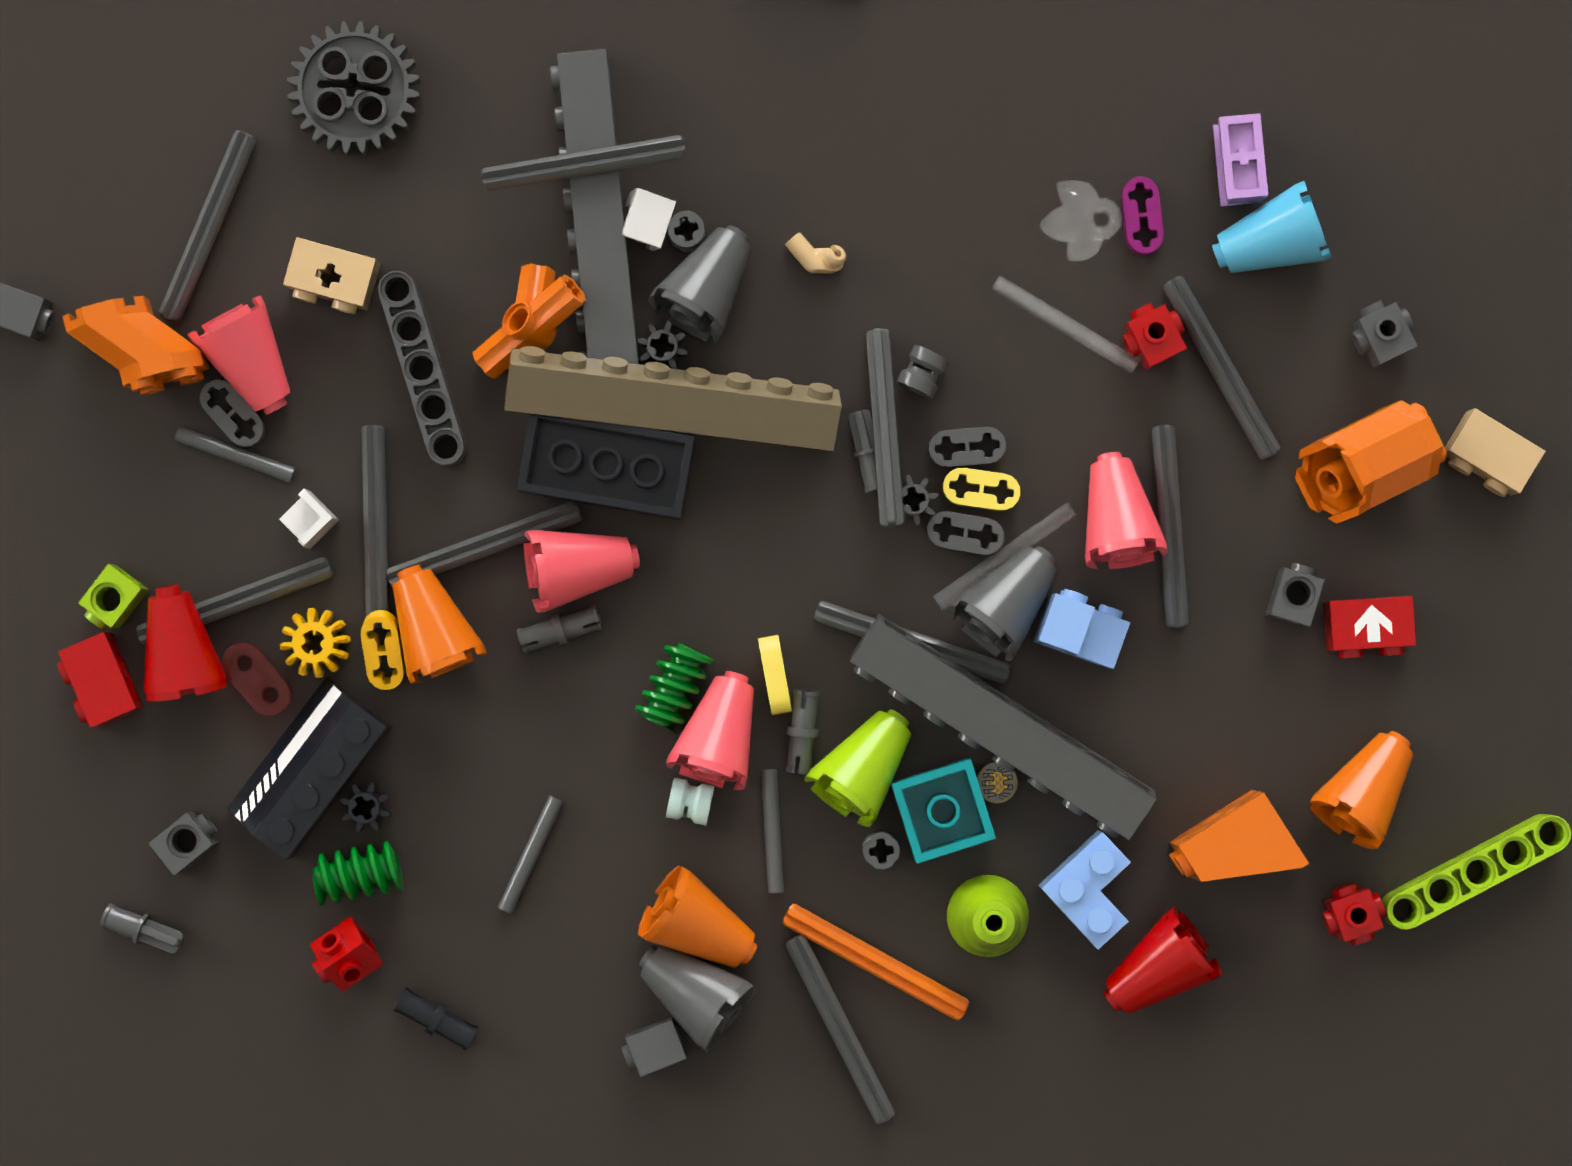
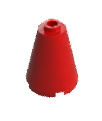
[144,584,227,701]
[1103,906,1223,1014]

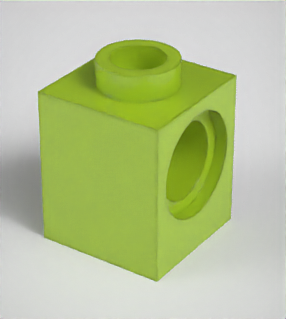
[79,563,149,630]

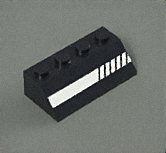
[227,677,393,860]

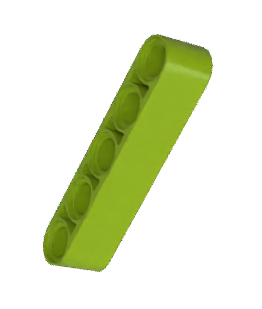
[1382,814,1571,930]

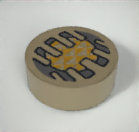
[977,762,1018,803]

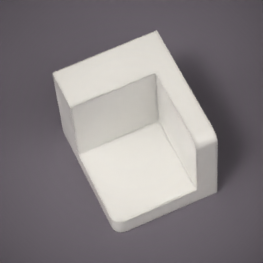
[622,188,676,251]
[279,489,339,549]

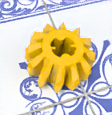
[280,608,351,678]

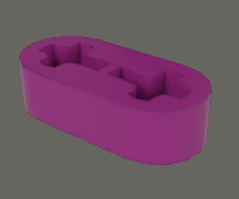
[1120,176,1164,256]

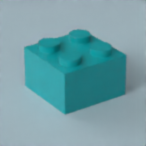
[891,758,996,864]

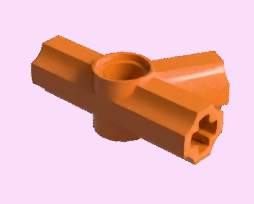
[472,263,587,379]

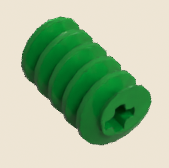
[634,642,715,734]
[313,841,404,906]

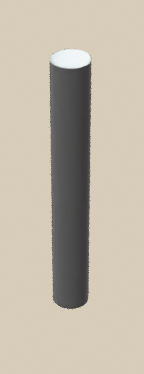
[175,426,296,483]
[761,769,784,893]
[498,795,564,914]

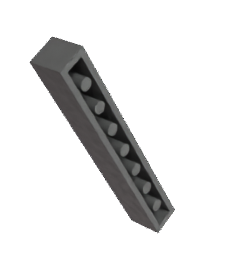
[551,49,640,364]
[850,613,1157,840]

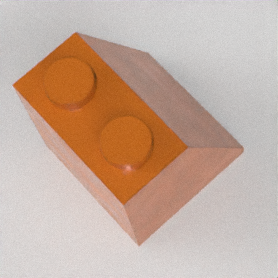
[1169,790,1309,882]

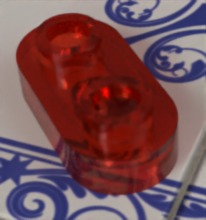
[222,643,292,715]

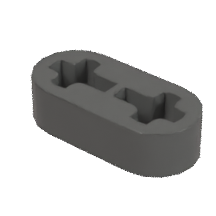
[199,379,267,448]
[928,427,1006,468]
[926,511,1004,556]

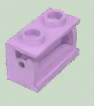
[1213,113,1268,207]

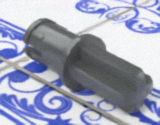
[848,410,877,493]
[100,903,184,955]

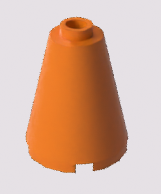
[392,564,487,684]
[1309,731,1414,849]
[638,866,757,968]

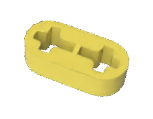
[942,468,1020,511]
[758,635,792,715]

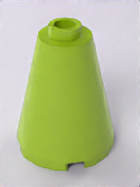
[804,709,912,827]
[947,875,1029,957]

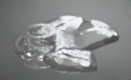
[1040,180,1122,261]

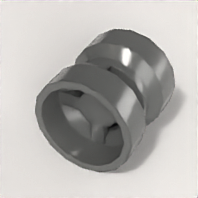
[896,344,950,400]

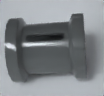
[668,211,706,253]
[862,831,900,870]

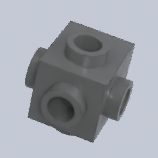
[1351,300,1418,368]

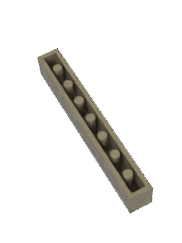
[504,346,842,451]

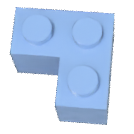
[1033,589,1130,669]
[1038,830,1131,950]

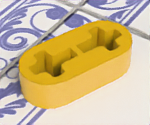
[361,610,406,690]

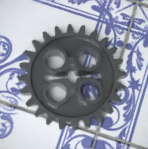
[287,21,421,156]

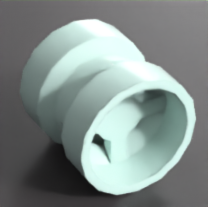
[666,777,715,826]

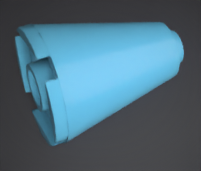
[1212,181,1332,273]

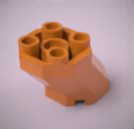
[62,296,210,396]
[1295,400,1447,524]

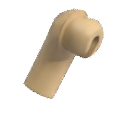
[785,232,846,274]

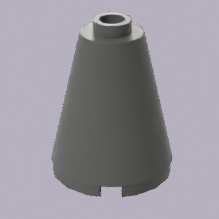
[648,225,751,343]
[948,546,1058,662]
[639,946,756,1053]

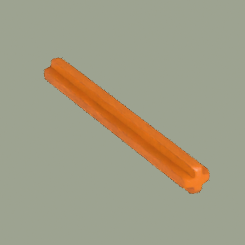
[782,904,969,1021]

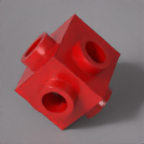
[1122,303,1187,371]
[1322,882,1386,945]
[310,916,384,993]

